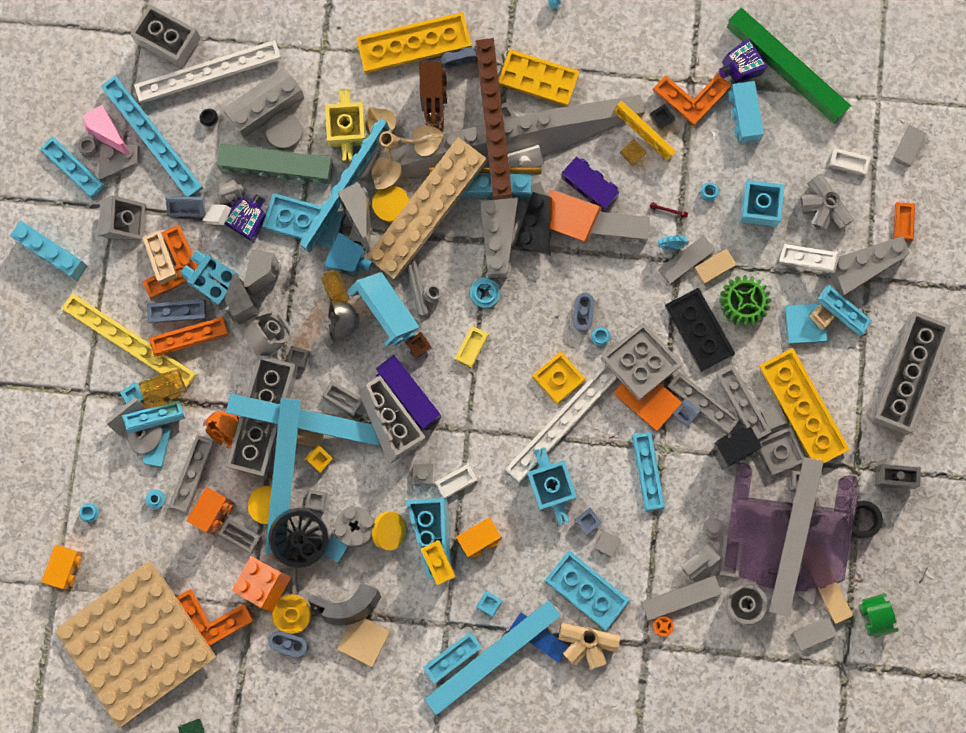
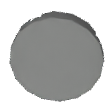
[265,113,303,150]

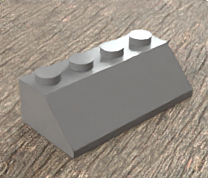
[223,68,304,138]

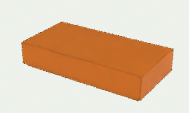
[893,202,915,242]

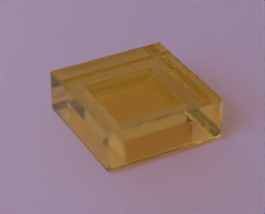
[620,139,647,166]

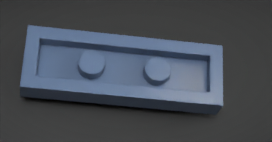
[147,300,206,324]

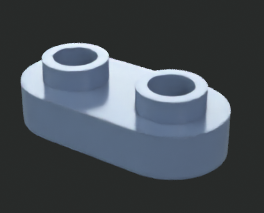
[440,47,477,69]
[573,293,594,331]
[268,631,308,657]

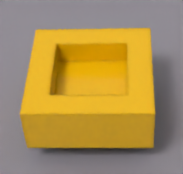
[305,445,333,473]

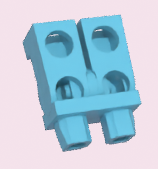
[180,251,239,305]

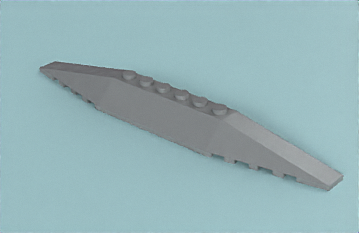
[357,95,645,180]

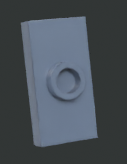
[166,196,206,217]

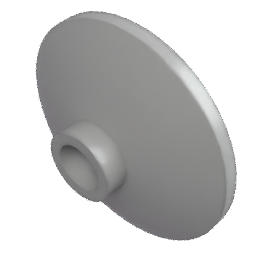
[128,425,162,454]

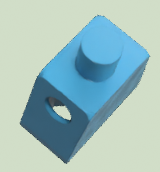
[324,233,373,276]

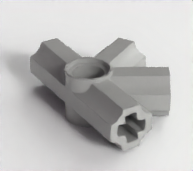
[801,174,854,231]

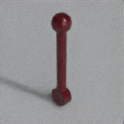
[650,202,688,218]

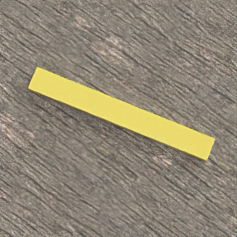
[62,293,197,390]

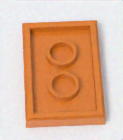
[547,189,601,243]
[613,383,682,432]

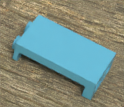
[347,272,419,346]

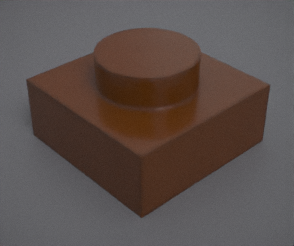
[405,332,432,359]

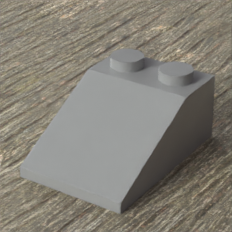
[338,182,371,253]

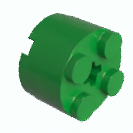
[858,593,899,638]

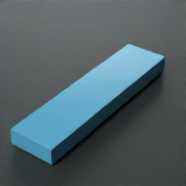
[40,136,106,200]
[632,432,665,512]

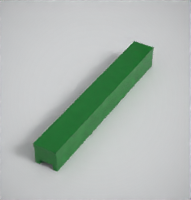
[727,7,851,124]

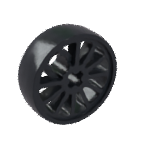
[269,508,328,568]

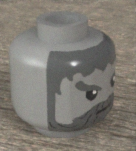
[216,180,246,207]

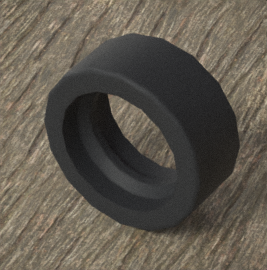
[843,500,883,539]

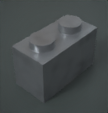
[875,464,921,489]

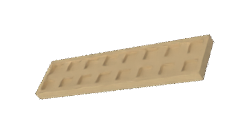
[366,137,488,280]

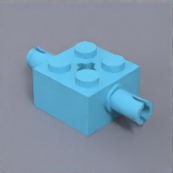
[527,447,577,525]

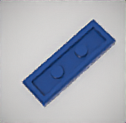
[510,612,569,663]

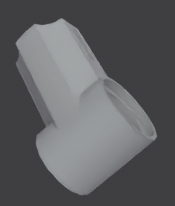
[680,542,722,580]

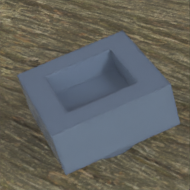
[673,399,701,426]
[575,508,602,535]

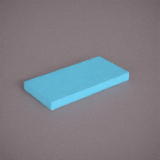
[262,193,345,248]
[544,551,630,631]

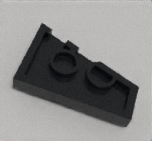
[515,192,552,256]

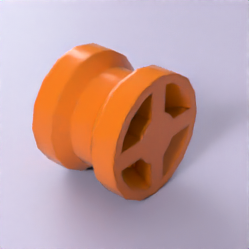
[653,616,674,637]

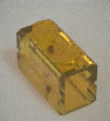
[321,270,350,302]
[138,369,186,406]

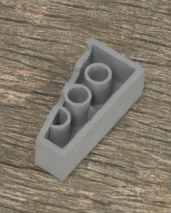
[480,197,518,279]

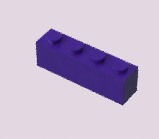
[376,355,441,431]

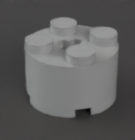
[244,311,290,356]
[335,507,375,547]
[724,584,767,625]

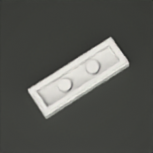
[779,244,840,273]

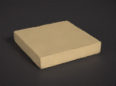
[337,618,390,667]

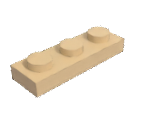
[143,230,178,285]

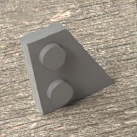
[99,144,139,181]

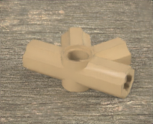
[558,622,620,669]

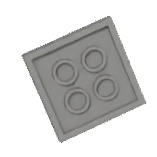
[601,323,682,401]

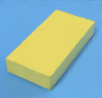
[455,326,489,369]

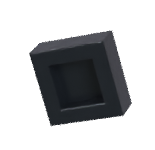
[649,104,675,131]

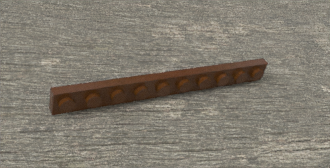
[475,38,513,200]

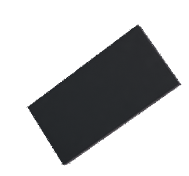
[665,288,735,372]

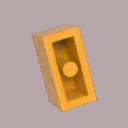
[456,517,502,559]
[41,544,82,590]

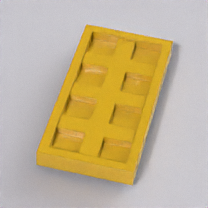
[499,49,580,107]

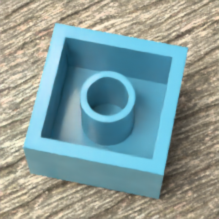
[739,180,785,227]

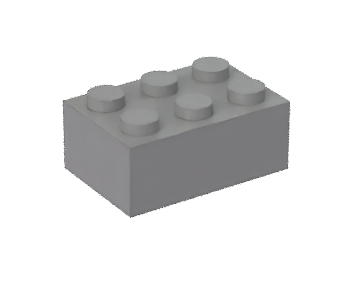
[130,4,201,68]

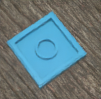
[784,304,828,344]

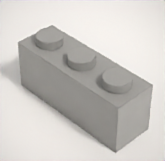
[590,212,650,246]

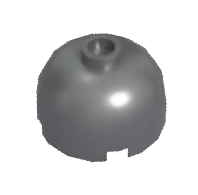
[328,301,360,339]

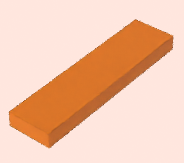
[149,317,229,357]

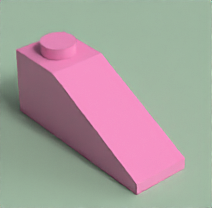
[83,105,130,155]

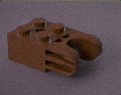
[419,62,447,133]

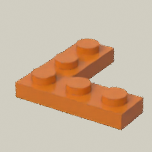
[652,73,732,126]
[142,225,198,300]
[177,589,254,646]

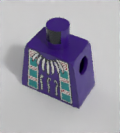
[719,38,767,83]
[224,194,266,243]

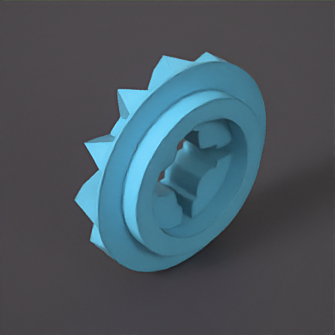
[658,235,688,250]
[470,278,500,308]

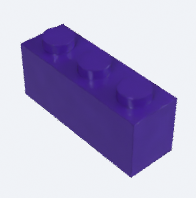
[561,156,619,212]

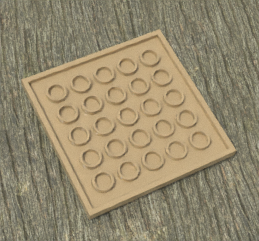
[55,560,217,728]

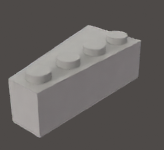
[829,236,910,297]
[359,376,426,464]

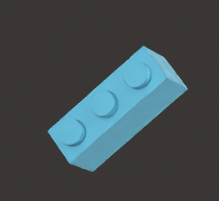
[728,81,764,143]

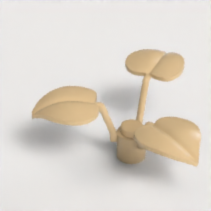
[367,107,444,190]

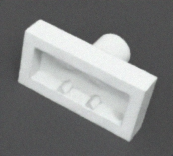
[507,145,544,167]

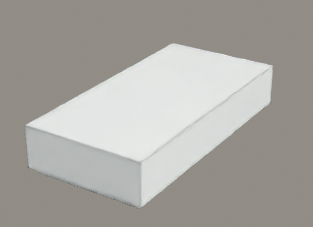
[829,148,871,177]
[202,204,231,225]
[435,464,478,499]

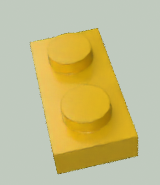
[421,540,456,586]

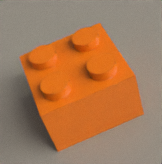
[186,487,233,535]
[231,556,291,612]

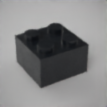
[711,426,762,470]

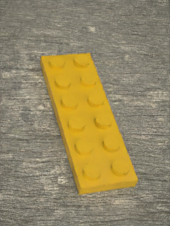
[356,12,472,74]
[758,348,850,464]

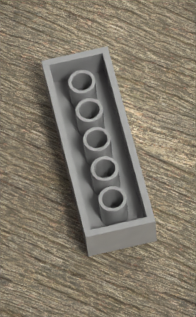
[870,311,951,435]
[226,355,298,479]

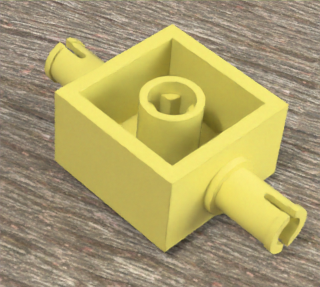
[325,88,366,163]

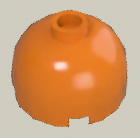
[202,411,239,448]

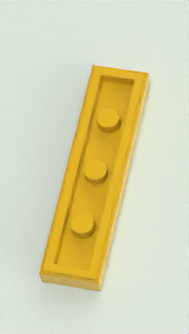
[614,100,677,161]

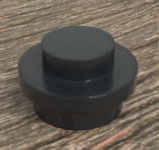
[199,109,218,127]

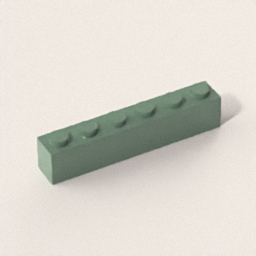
[216,143,333,186]

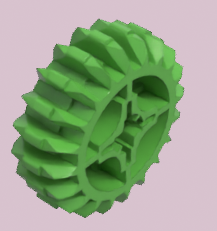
[719,275,772,327]

